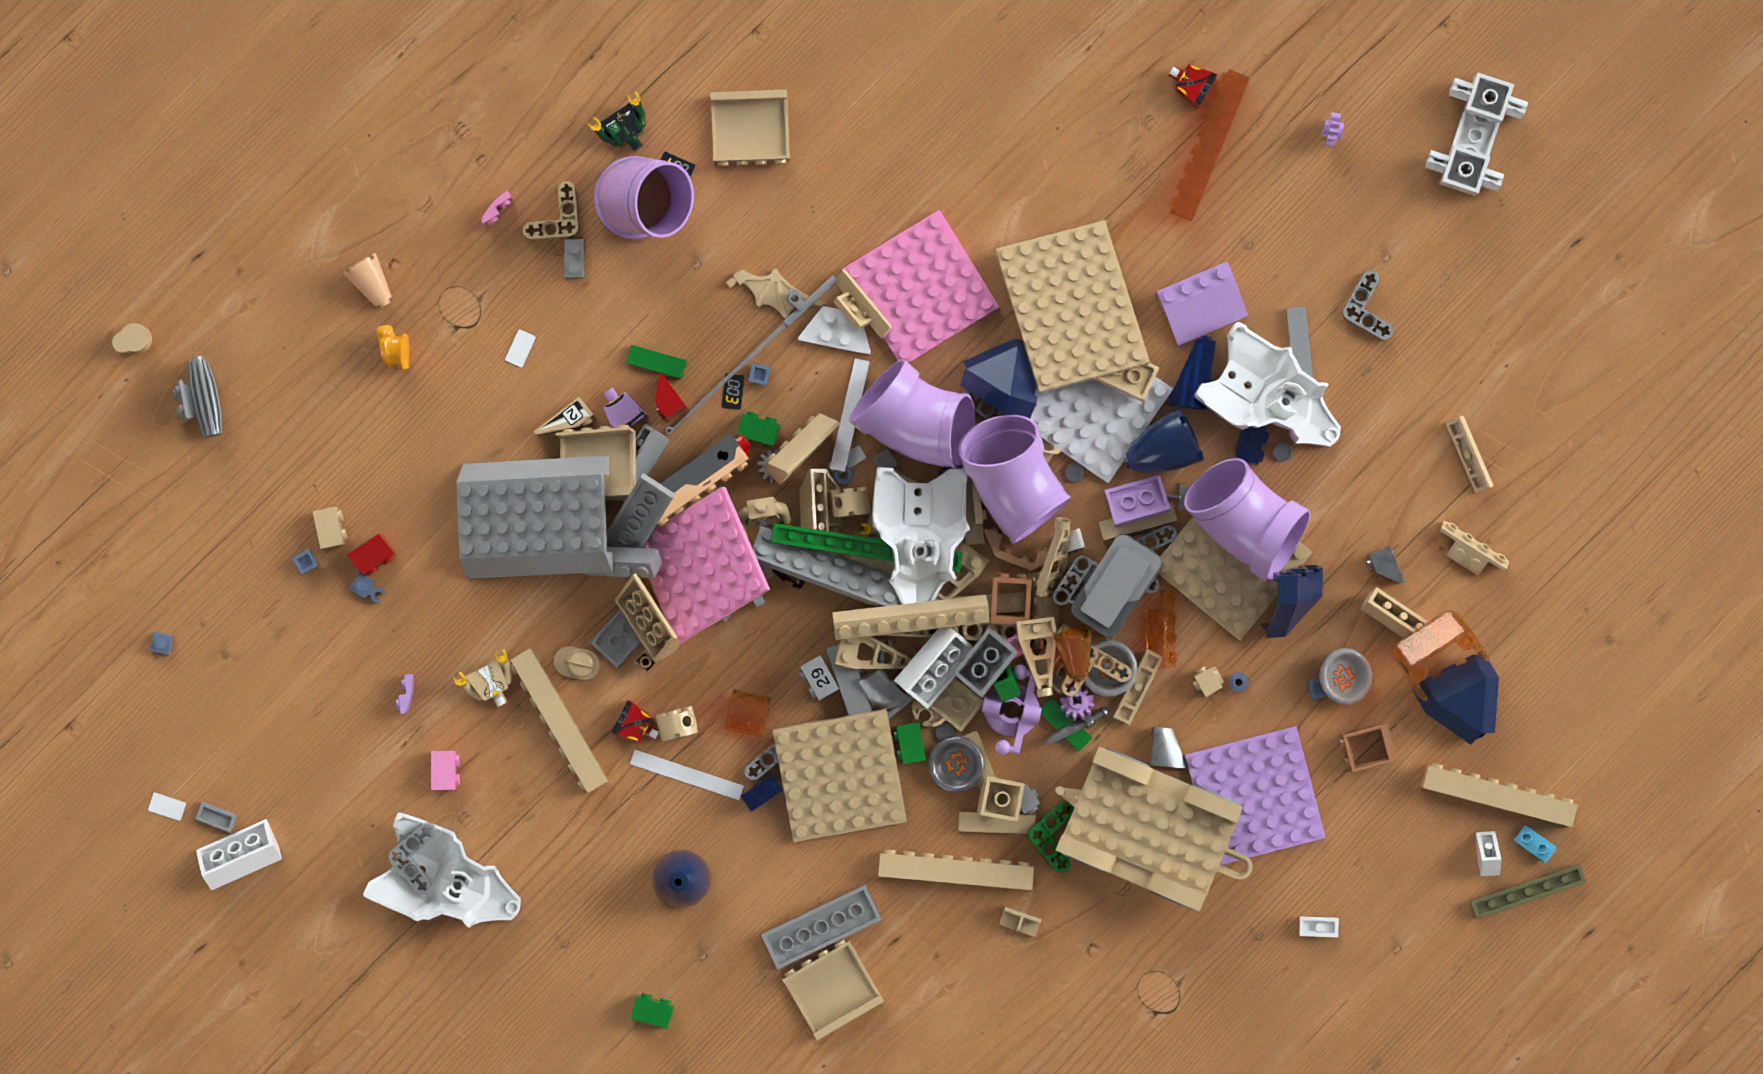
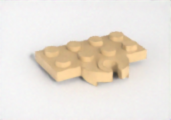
[1093,363,1159,402]
[912,677,983,732]

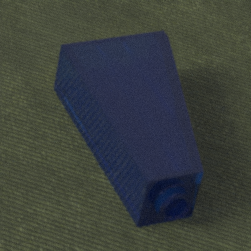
[1167,336,1216,411]

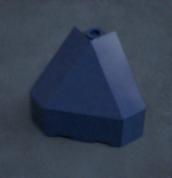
[960,338,1038,418]
[1261,565,1323,638]
[1413,654,1499,745]

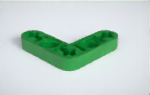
[1027,801,1074,873]

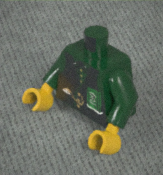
[587,91,646,152]

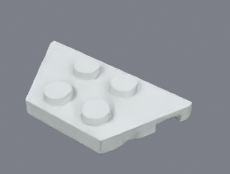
[798,306,871,355]

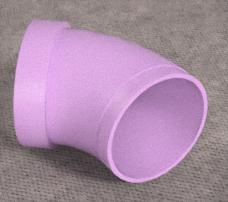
[594,156,694,240]
[849,359,975,469]
[958,415,1072,544]
[1184,458,1311,582]

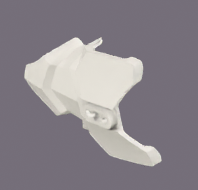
[1195,322,1341,447]
[872,467,970,604]
[363,812,521,928]

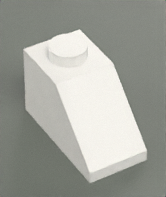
[1058,528,1085,552]
[1476,831,1501,876]

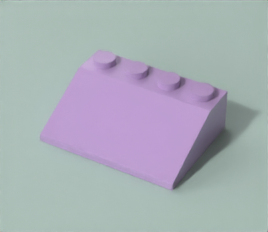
[1155,261,1248,346]

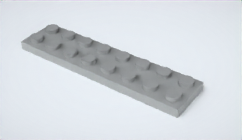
[753,526,899,607]

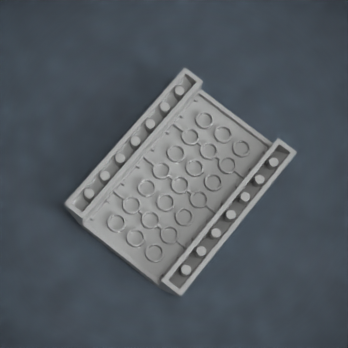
[456,456,613,579]

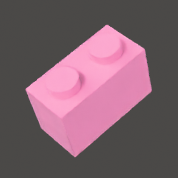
[431,751,460,790]

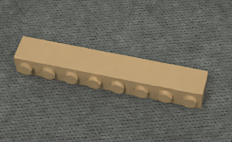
[832,595,990,640]
[510,648,609,793]
[1420,763,1578,827]
[878,849,1034,890]

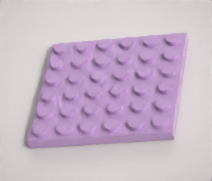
[1185,726,1326,865]

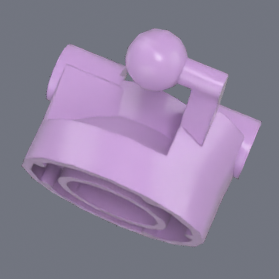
[981,665,1042,755]

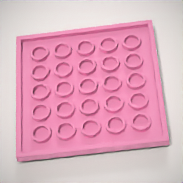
[842,210,999,363]
[643,487,770,644]

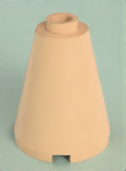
[343,253,392,308]

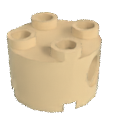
[830,487,871,518]
[655,706,699,741]

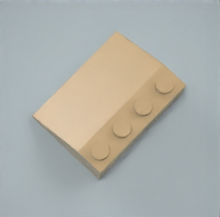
[614,574,679,663]

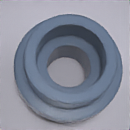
[833,466,852,485]
[1229,673,1248,692]

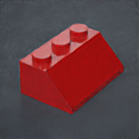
[655,373,687,422]

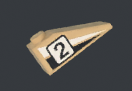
[534,397,594,436]

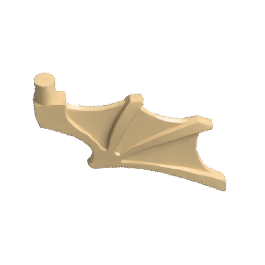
[726,269,826,319]

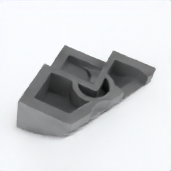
[859,669,912,711]
[1150,727,1187,768]

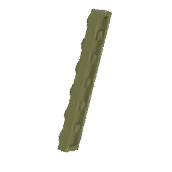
[1469,864,1586,919]

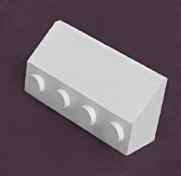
[894,627,973,709]
[196,819,282,891]

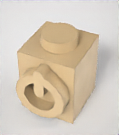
[1192,666,1224,697]

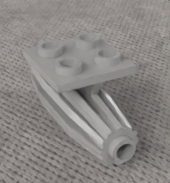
[172,356,222,438]

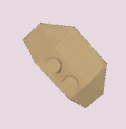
[799,469,842,533]

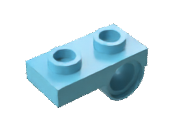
[1514,825,1557,864]

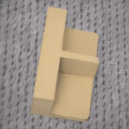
[999,906,1042,937]

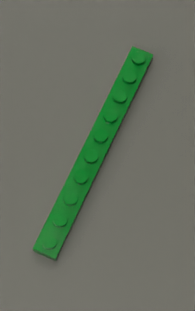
[770,523,963,572]

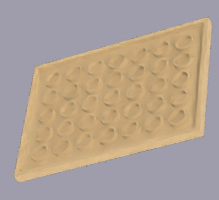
[995,220,1150,393]

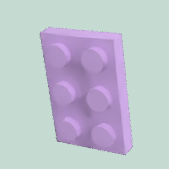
[1104,475,1171,527]

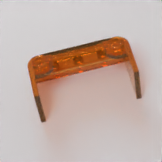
[1391,610,1490,701]

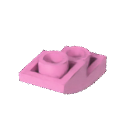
[481,190,513,226]

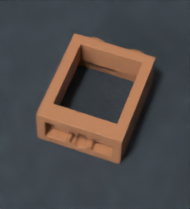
[991,573,1032,625]
[1339,723,1397,772]

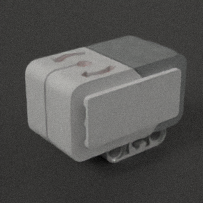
[1053,535,1163,639]

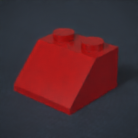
[347,534,396,576]

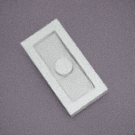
[1299,916,1339,937]

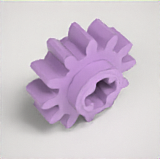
[1322,112,1344,147]
[1060,687,1094,721]

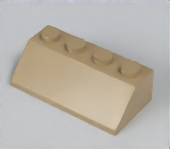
[764,413,840,485]

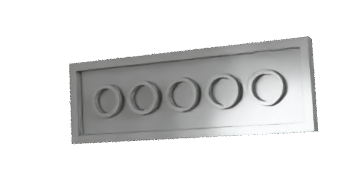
[606,473,676,548]
[761,885,882,970]

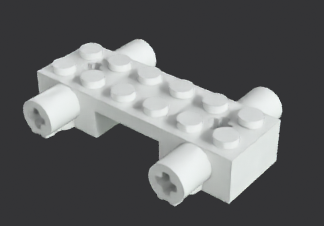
[1425,73,1528,196]

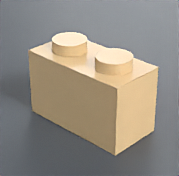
[313,507,348,550]

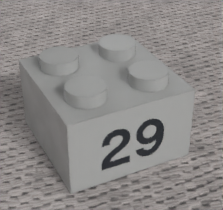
[799,655,839,700]

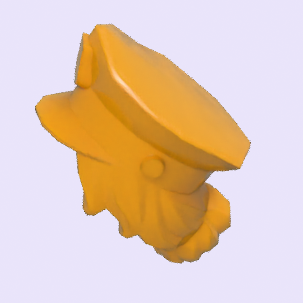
[376,325,410,370]

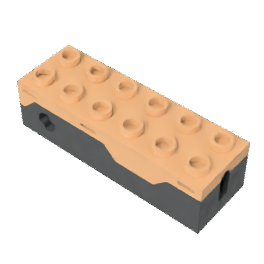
[656,433,751,527]

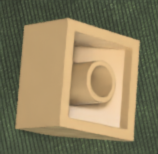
[977,775,1025,822]

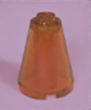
[1053,626,1092,682]

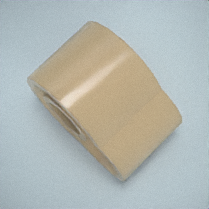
[112,323,152,354]

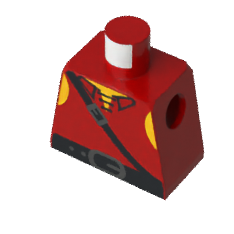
[1168,64,1217,109]
[611,700,659,742]

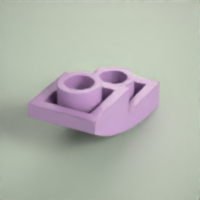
[396,674,414,714]

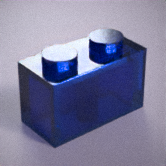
[1235,426,1269,466]
[741,774,784,812]

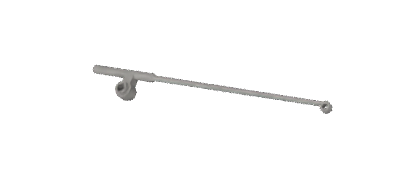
[665,275,838,434]

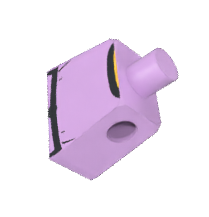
[603,388,647,428]

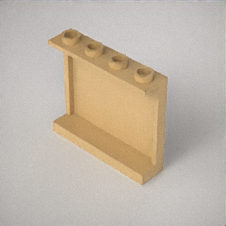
[710,89,790,167]
[556,425,636,501]
[782,939,884,1040]

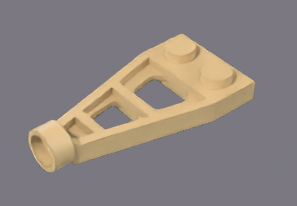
[1036,517,1071,597]
[934,541,989,601]
[1015,617,1057,697]
[834,636,914,670]

